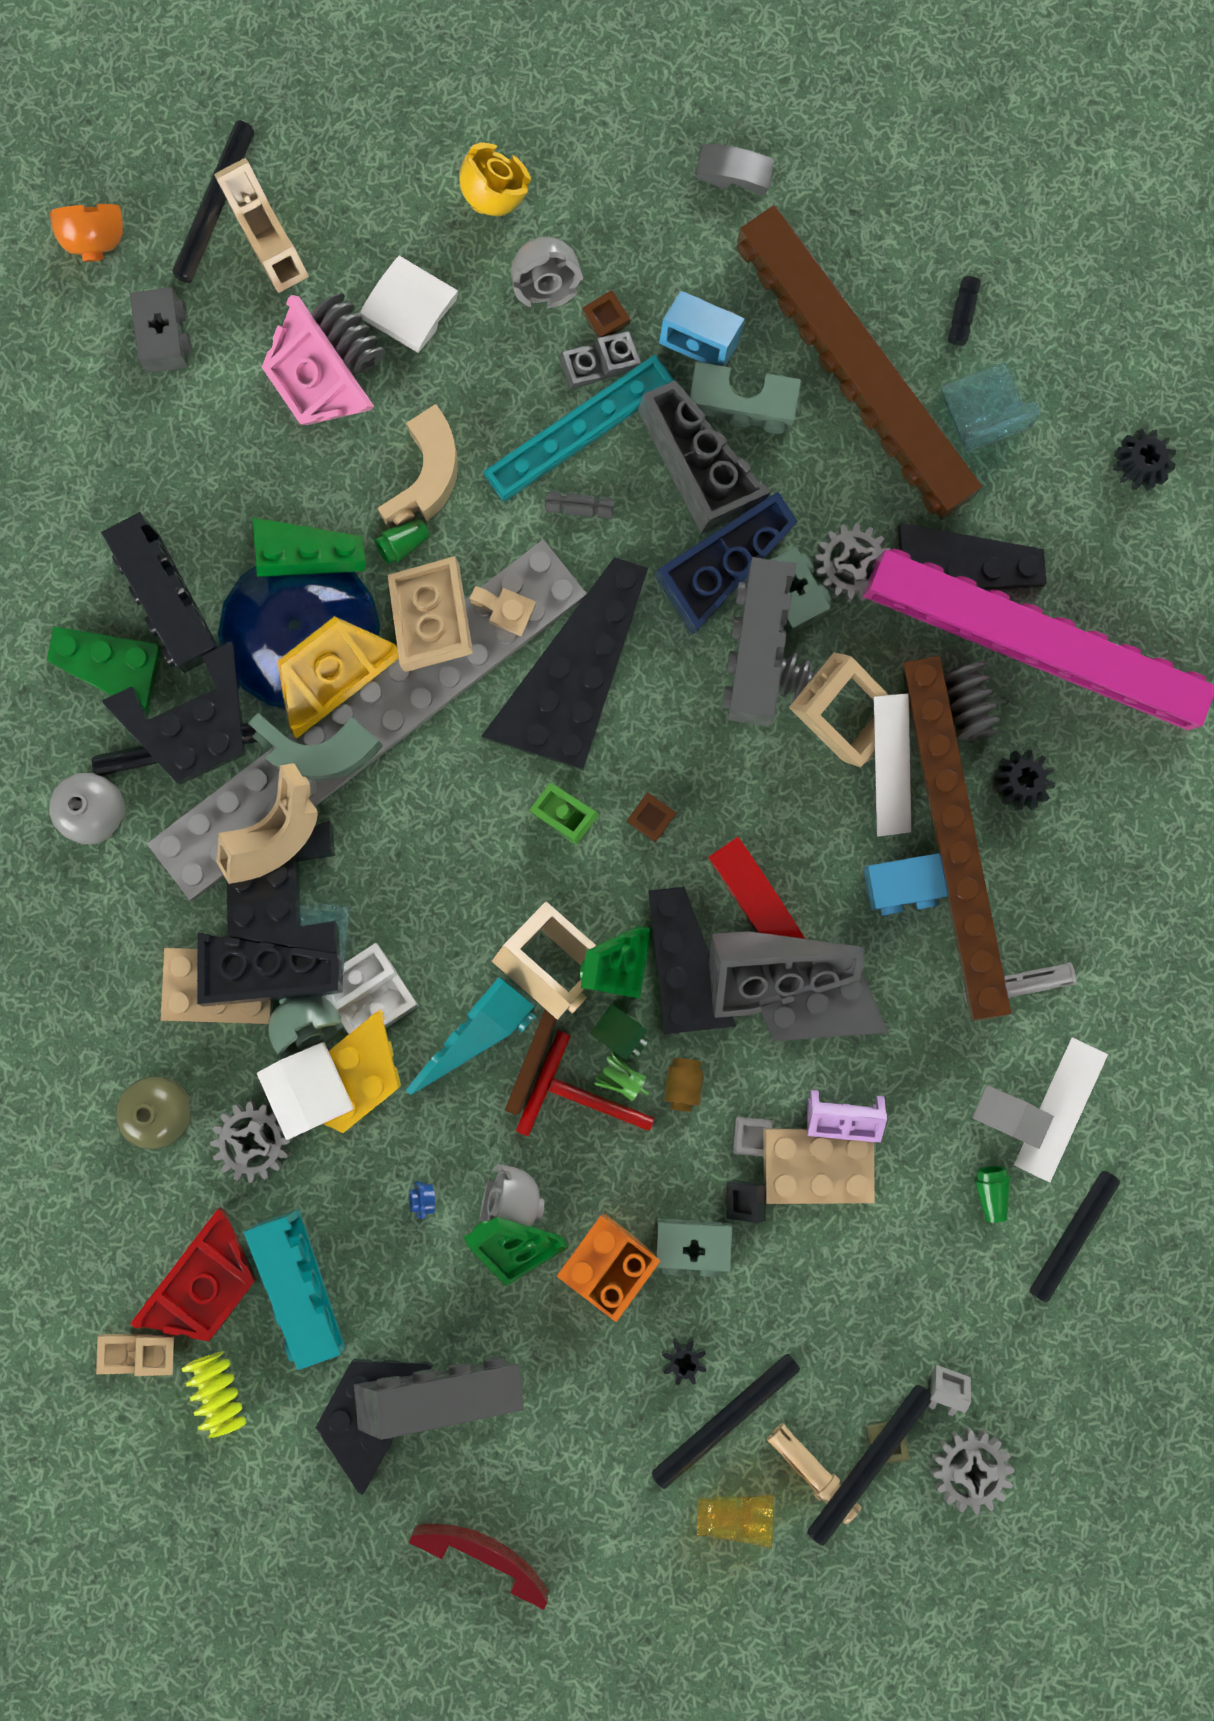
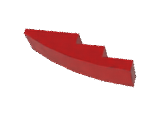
[708,837,805,939]

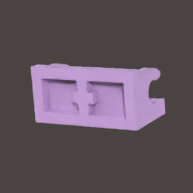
[807,1090,887,1143]

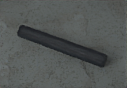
[1030,1171,1120,1303]

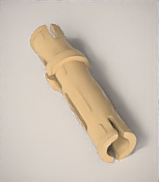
[766,1423,862,1524]

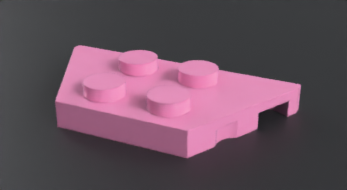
[262,295,374,425]

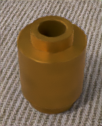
[664,1058,704,1112]

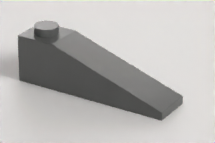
[709,931,865,1018]

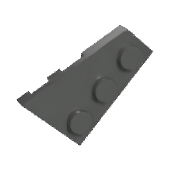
[761,972,888,1041]

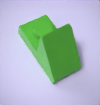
[529,782,599,845]

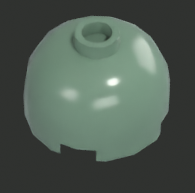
[268,995,344,1059]

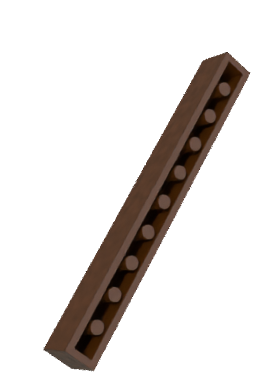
[737,205,982,520]
[903,656,1012,1022]

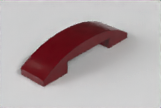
[409,1524,548,1610]

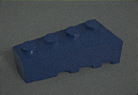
[654,492,797,635]

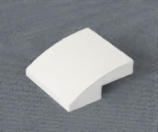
[360,256,458,353]
[323,943,419,1034]

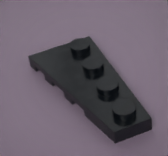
[648,887,736,1034]
[197,932,343,1007]

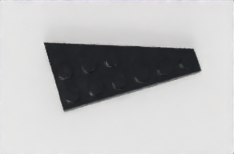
[481,557,648,770]

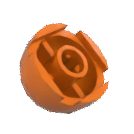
[49,204,123,262]

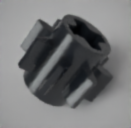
[662,1337,707,1385]

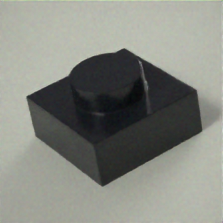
[727,1180,766,1223]

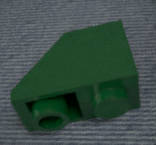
[590,1004,649,1060]

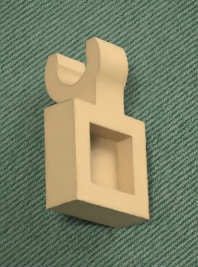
[470,586,536,637]

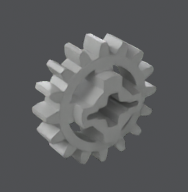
[813,523,891,603]
[210,1101,293,1183]
[930,1427,1014,1514]

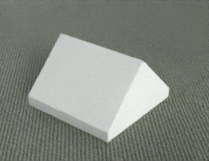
[257,1042,354,1140]

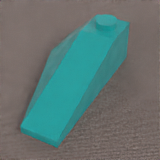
[405,977,536,1095]

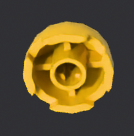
[459,143,531,216]

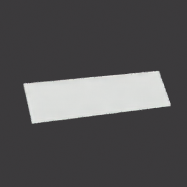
[874,693,911,837]
[1014,1037,1108,1182]

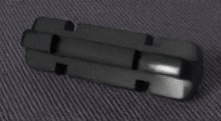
[948,276,981,346]

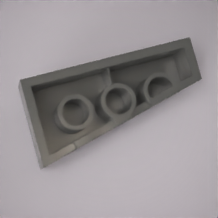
[638,381,771,534]
[722,557,797,726]
[354,1356,524,1440]

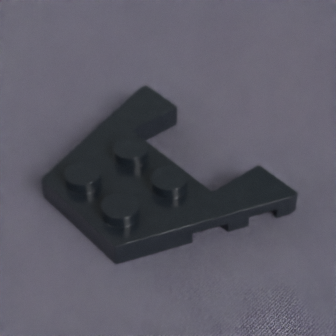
[102,642,246,785]
[226,821,340,955]

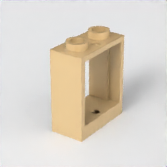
[789,652,888,767]
[492,901,596,1020]

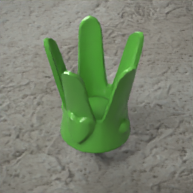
[594,1052,649,1101]

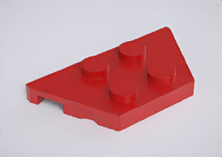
[130,1207,257,1342]

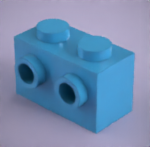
[659,291,745,366]
[863,853,948,916]

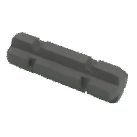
[545,491,614,519]

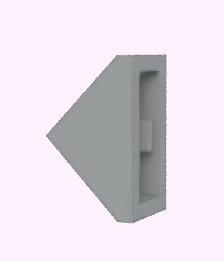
[972,1085,1054,1149]

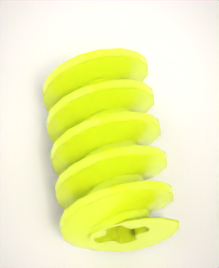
[181,1351,246,1438]

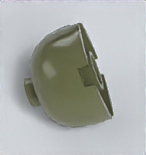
[115,1076,191,1149]

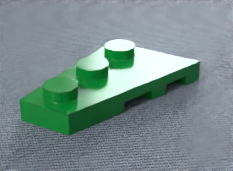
[252,517,366,577]
[46,626,161,716]
[580,926,651,999]
[464,1217,568,1286]

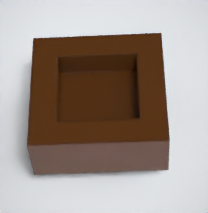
[582,290,630,338]
[626,792,676,843]

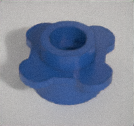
[409,1181,435,1219]

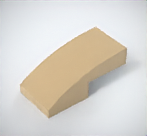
[96,1334,174,1376]

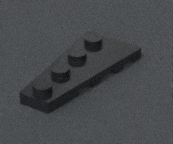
[898,523,1047,590]

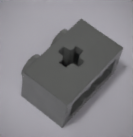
[129,287,192,373]

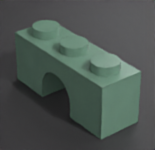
[690,362,801,434]

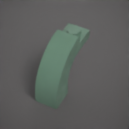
[248,713,383,781]

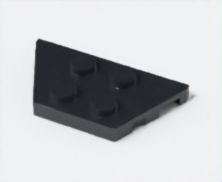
[315,1359,434,1495]

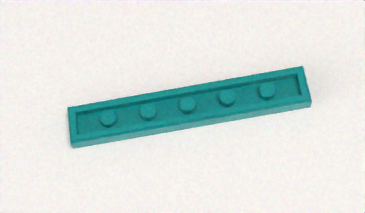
[483,354,675,503]

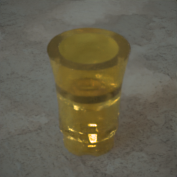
[697,1494,774,1549]

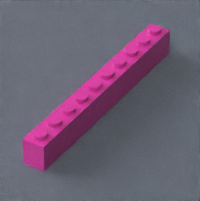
[862,549,1214,730]

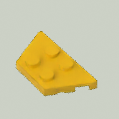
[277,616,399,739]
[323,1009,401,1133]

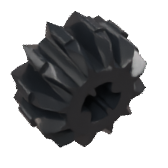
[1113,428,1176,491]
[992,750,1055,811]

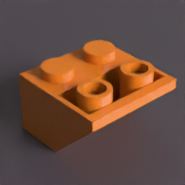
[556,1213,661,1322]

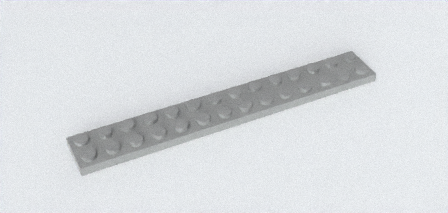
[147,539,587,901]

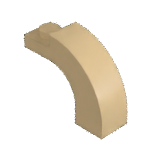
[214,158,309,293]
[377,404,458,529]
[216,763,318,884]

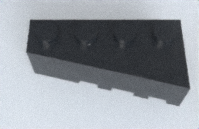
[101,512,219,673]

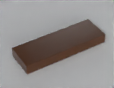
[504,1009,557,1115]

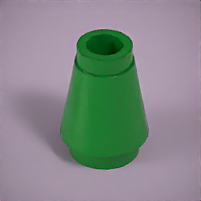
[374,519,430,564]
[974,1166,1011,1223]

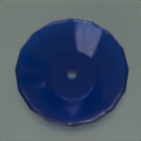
[218,565,380,708]

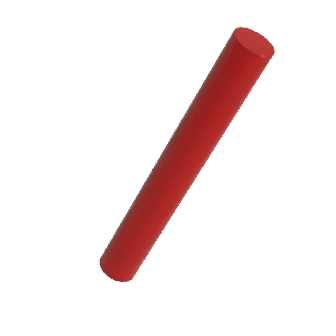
[516,1030,571,1137]
[549,1078,655,1131]

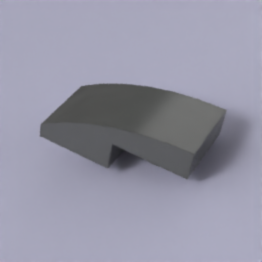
[695,144,774,196]
[559,332,641,390]

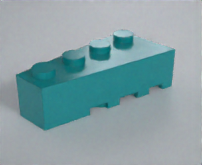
[243,1209,345,1370]

